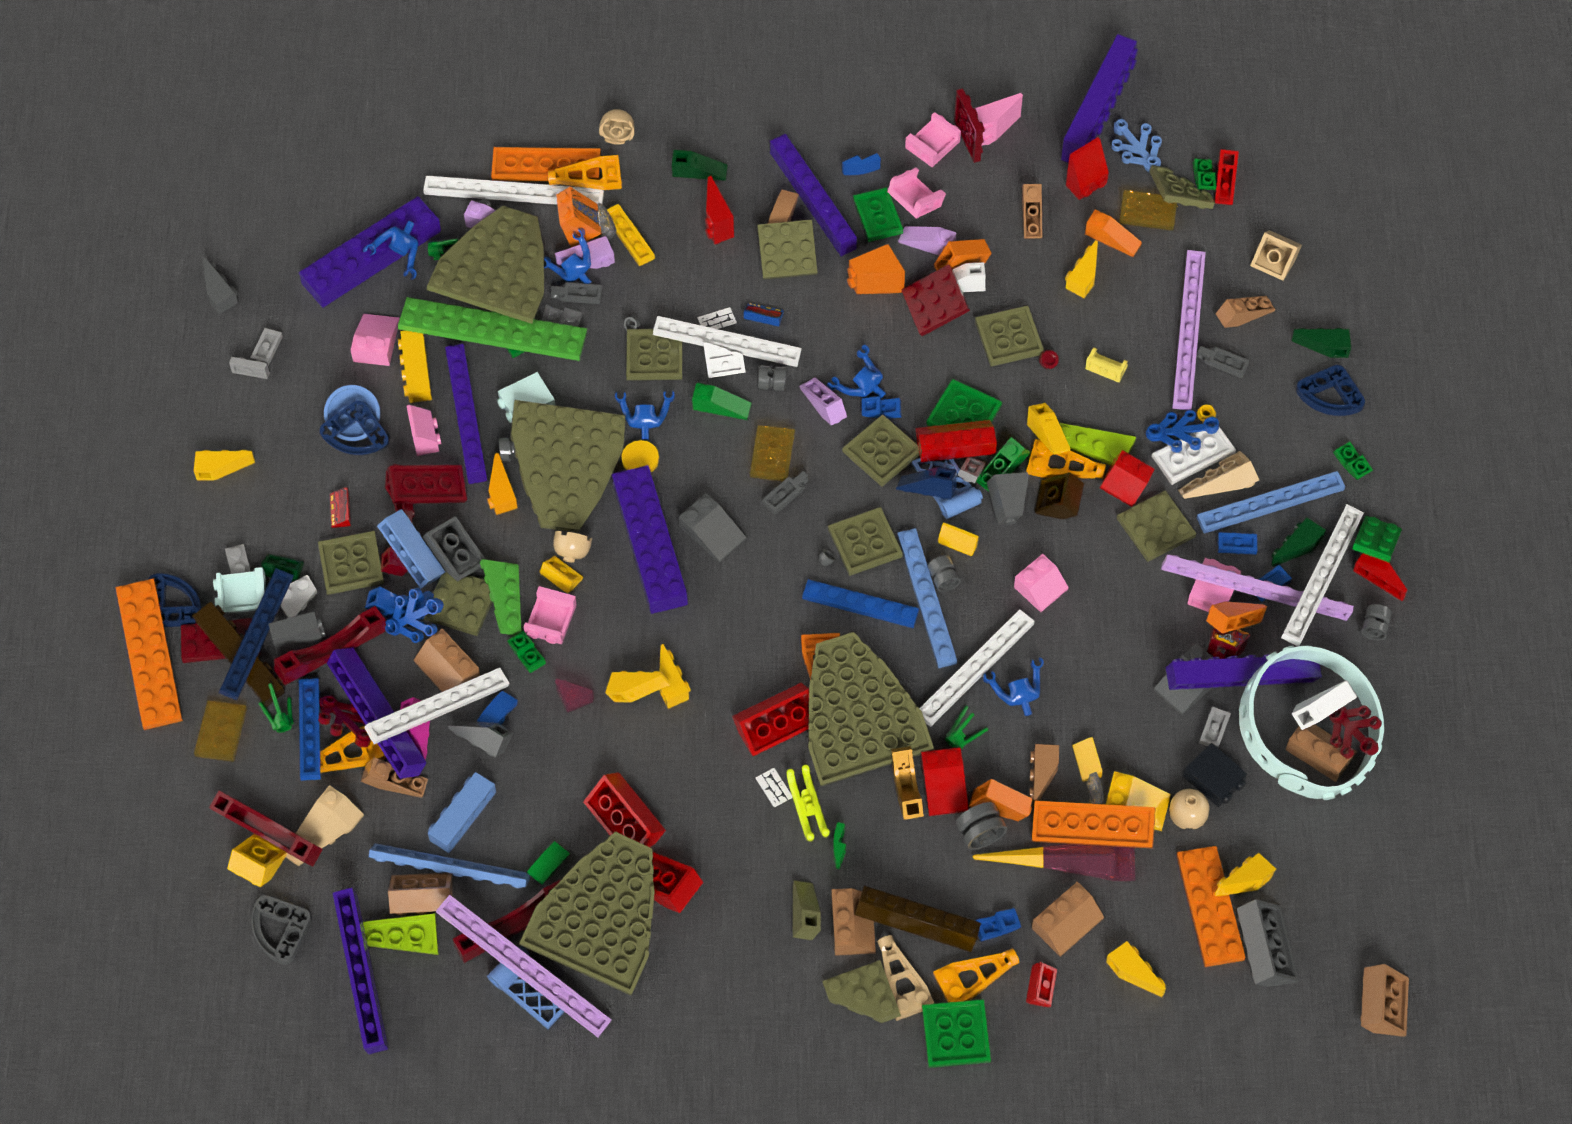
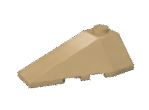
[1178,451,1259,499]
[285,785,364,866]

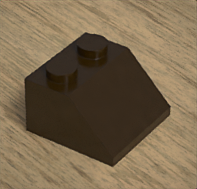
[1034,472,1084,520]

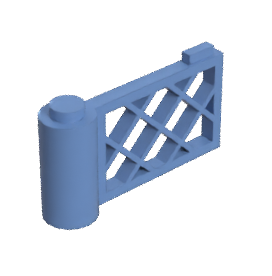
[912,458,983,519]
[487,946,564,1029]

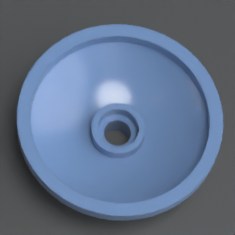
[324,385,380,441]

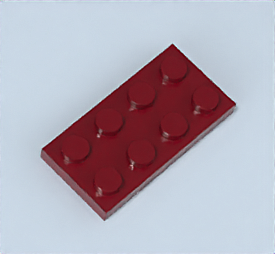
[388,465,467,504]
[181,618,261,663]

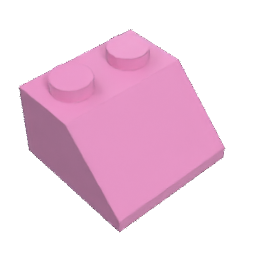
[407,405,441,456]
[1014,554,1068,612]

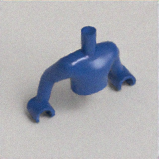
[363,221,418,280]
[544,228,592,284]
[827,345,886,399]
[615,391,675,441]
[983,658,1044,716]

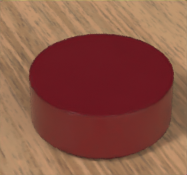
[1039,350,1059,369]

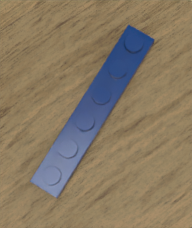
[802,579,919,628]
[299,678,321,781]

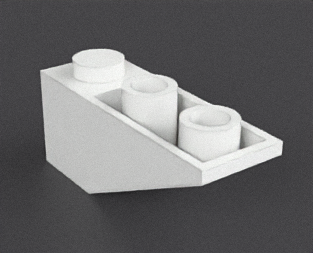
[953,262,985,292]
[1292,680,1357,730]

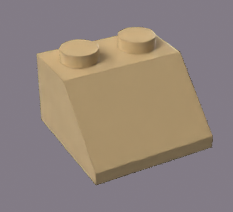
[1250,230,1302,281]

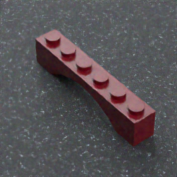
[381,463,415,577]
[274,606,386,685]
[209,791,323,866]
[453,880,561,963]

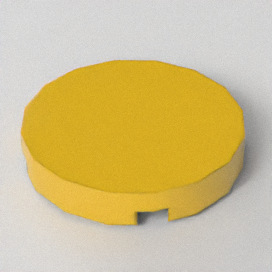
[621,440,659,472]

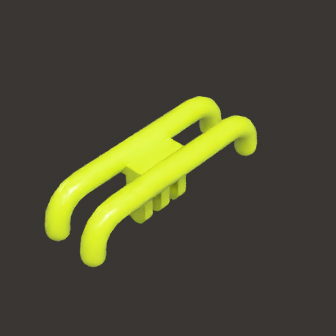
[786,765,830,842]

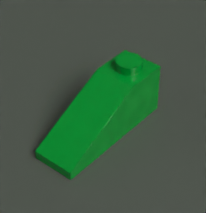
[692,383,752,420]

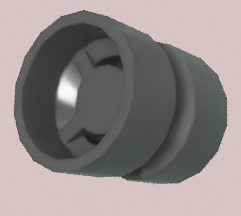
[758,365,787,391]
[499,437,518,462]
[928,556,961,592]
[1361,604,1392,640]

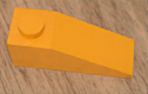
[487,453,518,515]

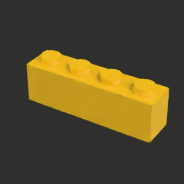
[398,331,432,403]

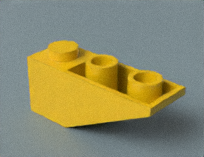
[1065,240,1098,298]
[1027,403,1071,455]
[194,450,255,480]
[659,644,691,709]
[605,671,671,702]
[1214,853,1276,896]
[1106,941,1166,997]

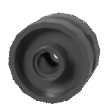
[956,802,1007,850]

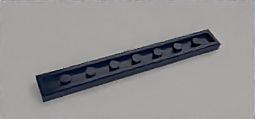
[219,568,294,700]

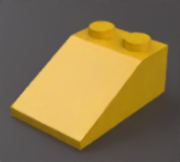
[1106,771,1171,831]

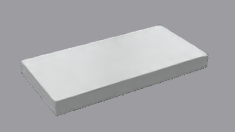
[1152,427,1236,485]

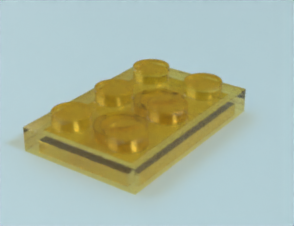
[1119,190,1177,231]
[750,425,795,481]
[194,701,247,762]

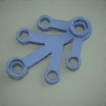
[1111,119,1162,172]

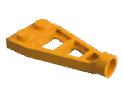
[548,155,622,190]
[1026,439,1106,479]
[320,725,387,773]
[933,948,1019,1003]

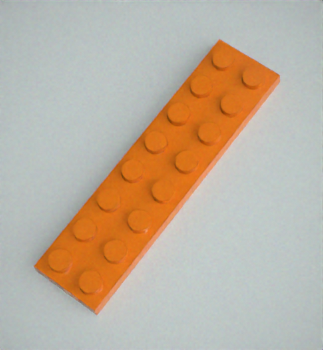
[116,578,183,730]

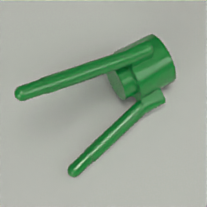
[428,239,459,260]
[259,683,294,733]
[945,706,988,749]

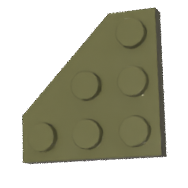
[1149,165,1215,209]
[822,960,901,1023]

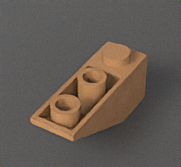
[1022,184,1042,239]
[1216,296,1275,328]
[1029,744,1059,807]
[361,757,428,798]

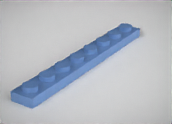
[1197,471,1345,534]
[897,528,957,668]
[369,843,530,888]

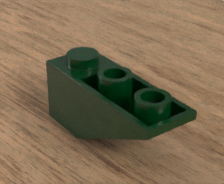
[672,150,728,181]
[1291,328,1351,358]
[1271,518,1326,567]

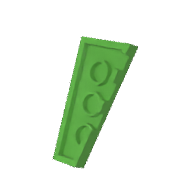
[480,559,521,635]

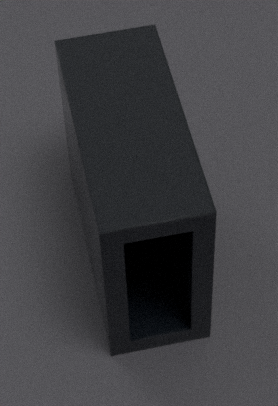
[1183,743,1247,807]

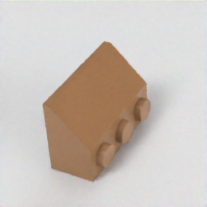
[414,628,480,692]
[1286,724,1358,782]
[388,873,452,915]
[1032,882,1104,957]
[831,888,876,955]
[1361,964,1409,1037]

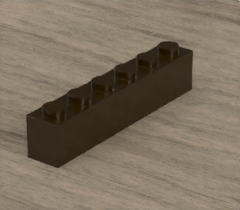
[193,602,285,707]
[854,886,981,952]

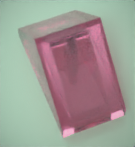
[555,678,594,713]

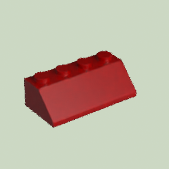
[915,420,997,462]
[732,683,809,756]
[583,772,666,847]

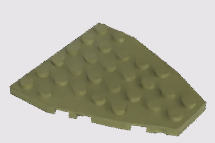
[427,206,544,324]
[511,400,626,533]
[808,632,934,786]
[519,832,654,995]

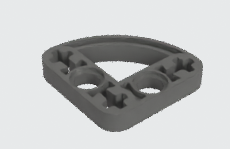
[251,895,312,965]

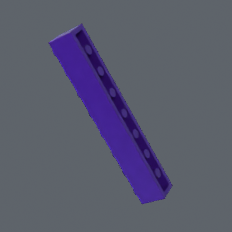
[770,134,857,256]
[445,344,487,484]
[327,648,427,779]
[1165,654,1322,690]
[333,888,389,1054]

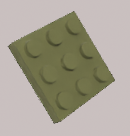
[757,220,818,279]
[975,306,1044,367]
[626,329,683,380]
[842,414,920,487]
[1117,491,1197,562]
[828,507,903,576]
[318,531,384,595]
[424,570,493,636]

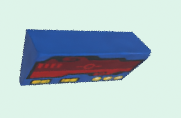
[744,303,784,327]

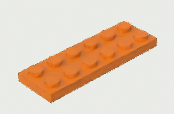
[491,147,601,181]
[1032,801,1156,849]
[1176,846,1246,967]

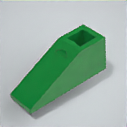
[976,437,1031,492]

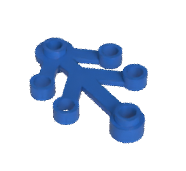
[1146,410,1219,453]
[385,588,444,643]

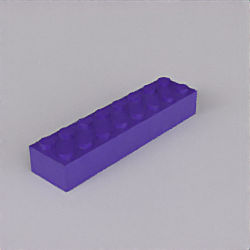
[1061,34,1138,163]
[299,196,441,308]
[612,465,688,614]

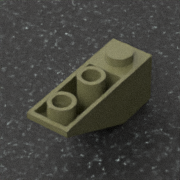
[793,881,821,940]

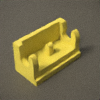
[1085,348,1128,383]

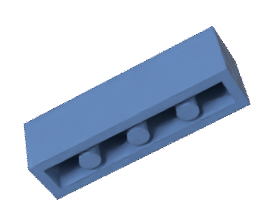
[377,509,445,589]
[428,772,496,853]

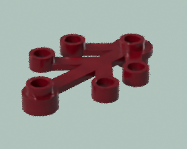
[318,696,371,747]
[1329,705,1382,759]

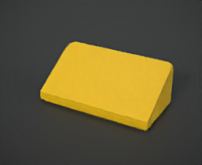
[938,522,979,556]
[540,556,583,594]
[1072,737,1103,782]

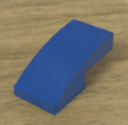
[842,153,881,175]
[862,396,901,418]
[477,691,518,725]
[975,908,1021,941]

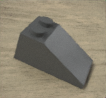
[679,493,747,563]
[422,516,486,582]
[1154,643,1212,715]

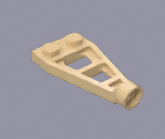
[877,935,934,1021]

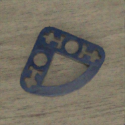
[1296,365,1365,416]
[320,400,390,455]
[148,573,202,627]

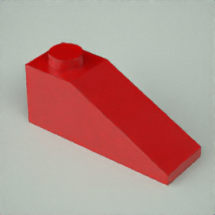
[1215,149,1239,205]
[1353,553,1407,601]

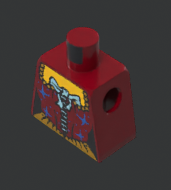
[1207,627,1250,659]

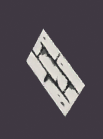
[697,307,737,329]
[756,768,793,807]

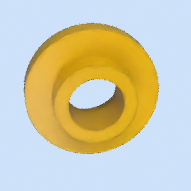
[1197,405,1216,422]

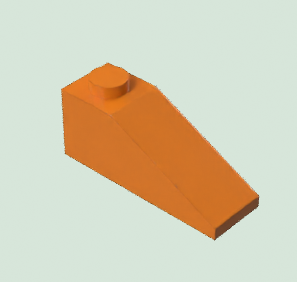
[1085,209,1142,257]
[1206,601,1267,634]

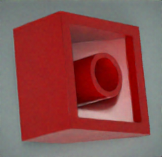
[1100,450,1155,507]

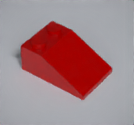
[1066,137,1109,200]
[705,176,734,245]
[920,748,968,816]
[652,852,703,913]

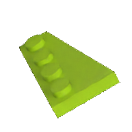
[1060,423,1136,465]
[363,914,439,955]

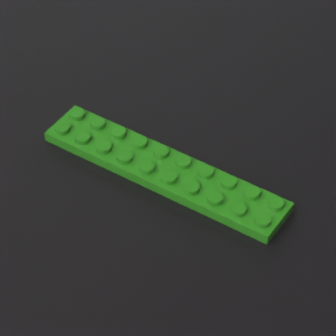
[398,297,587,361]

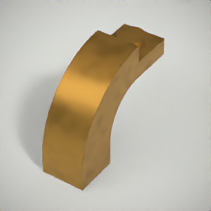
[891,746,924,820]

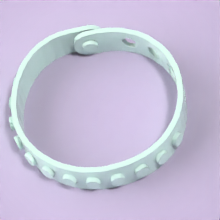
[1239,645,1384,800]

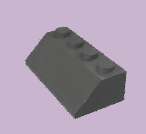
[1237,899,1299,987]

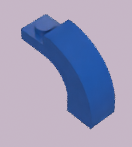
[365,587,434,620]

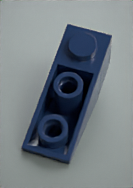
[896,467,957,499]

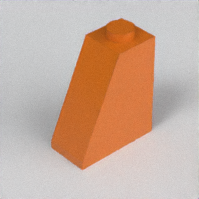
[934,239,992,271]
[968,779,1032,821]

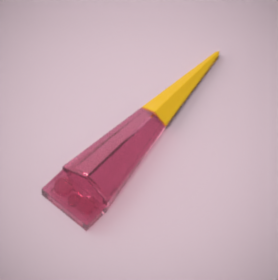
[973,844,1135,881]

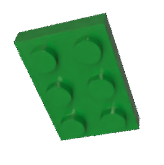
[853,187,903,242]
[1352,516,1402,562]

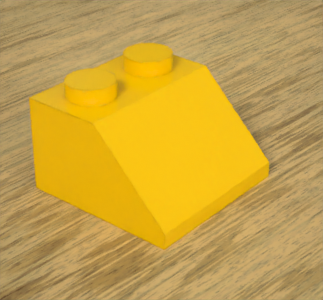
[227,834,287,887]

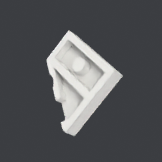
[703,342,745,378]
[281,575,317,618]

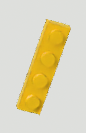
[603,203,655,267]

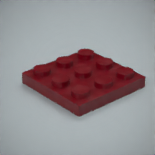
[954,88,985,163]
[902,264,970,336]

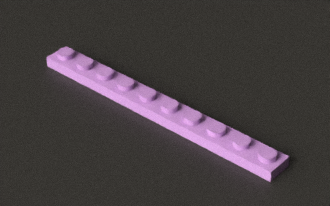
[1172,250,1206,410]
[1161,554,1354,621]
[436,895,612,1038]

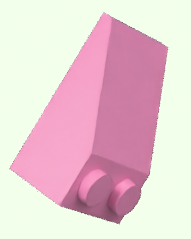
[975,93,1023,146]
[351,314,400,366]

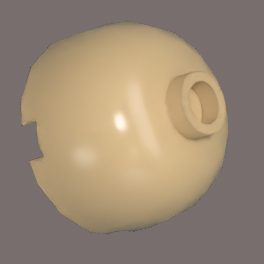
[599,109,635,144]
[553,531,592,563]
[1169,788,1210,829]

